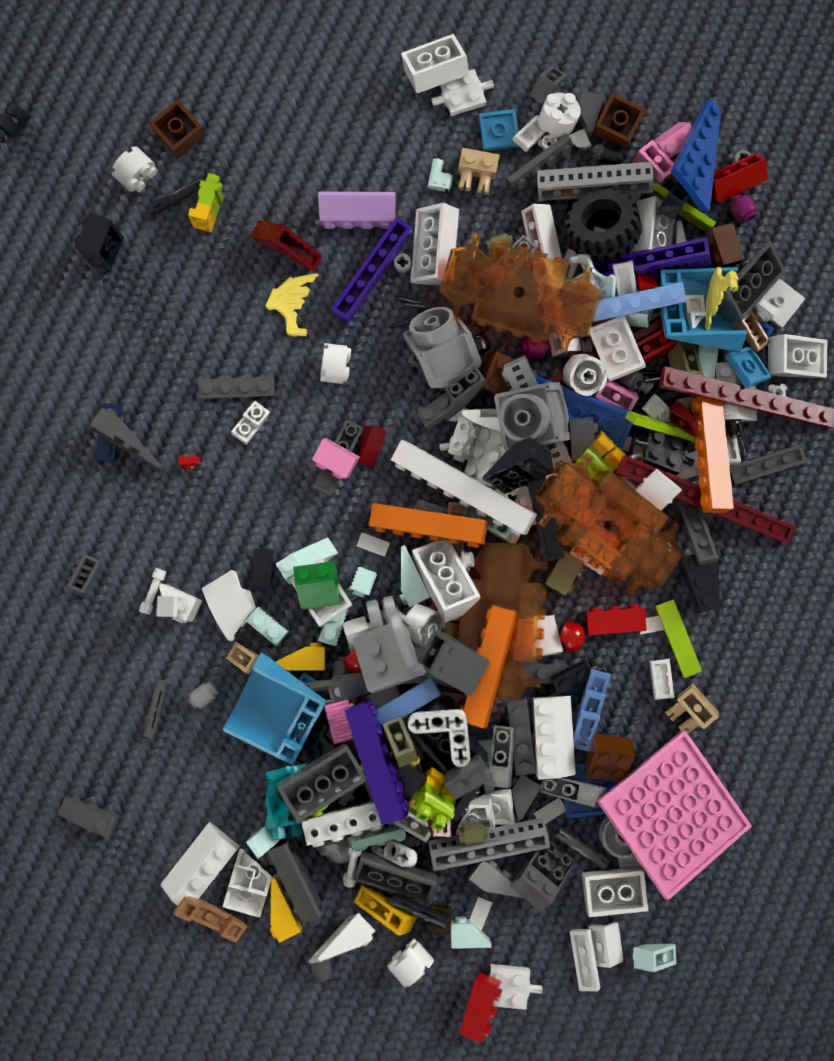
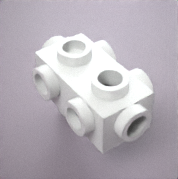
[440,417,480,463]

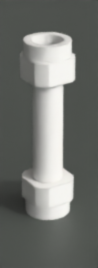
[139,568,166,615]
[343,846,362,887]

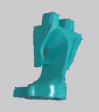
[265,764,306,840]

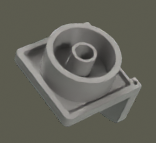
[403,307,482,388]
[494,382,571,451]
[353,609,426,694]

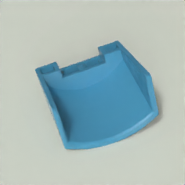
[660,267,747,352]
[222,652,326,765]

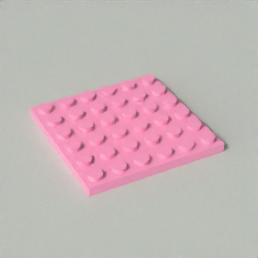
[597,730,752,900]

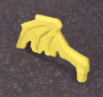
[705,267,738,331]
[265,273,318,337]

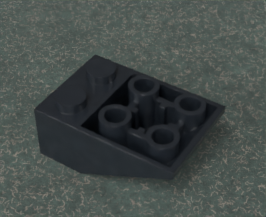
[482,437,554,494]

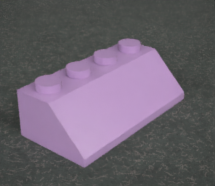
[318,192,396,229]

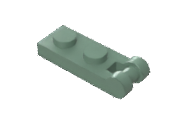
[347,825,406,851]

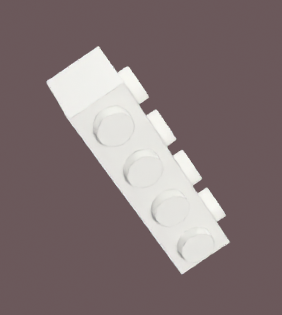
[302,801,385,847]

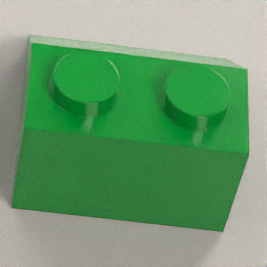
[293,561,341,610]

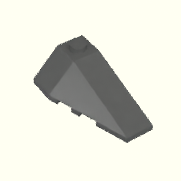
[90,408,161,469]

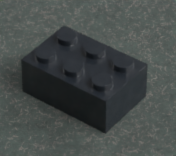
[75,212,124,272]

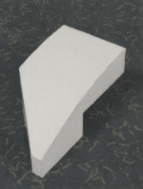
[683,295,707,330]

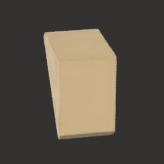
[226,642,260,674]

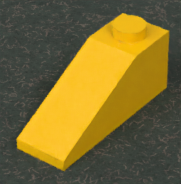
[276,643,326,670]
[270,875,302,943]
[354,885,418,936]

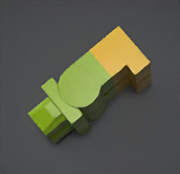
[188,173,224,233]
[569,430,627,488]
[413,767,456,831]

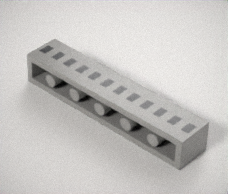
[537,162,654,201]
[502,356,573,471]
[428,818,550,871]

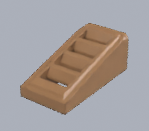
[731,310,770,352]

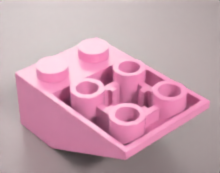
[653,122,692,184]

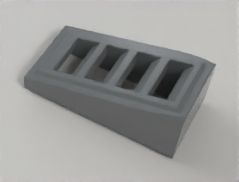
[66,554,102,598]

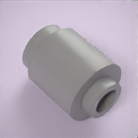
[188,681,218,709]

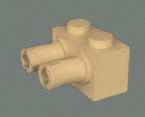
[458,148,499,195]
[665,683,719,734]

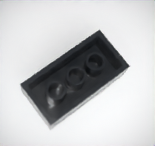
[406,697,488,773]

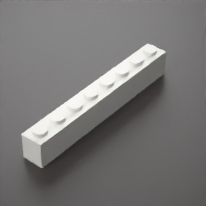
[521,204,582,357]
[391,440,538,536]

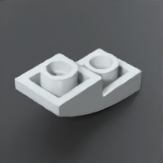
[231,401,270,445]

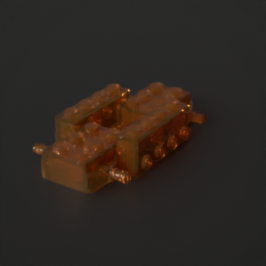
[439,232,602,351]
[535,454,683,596]
[458,542,548,701]

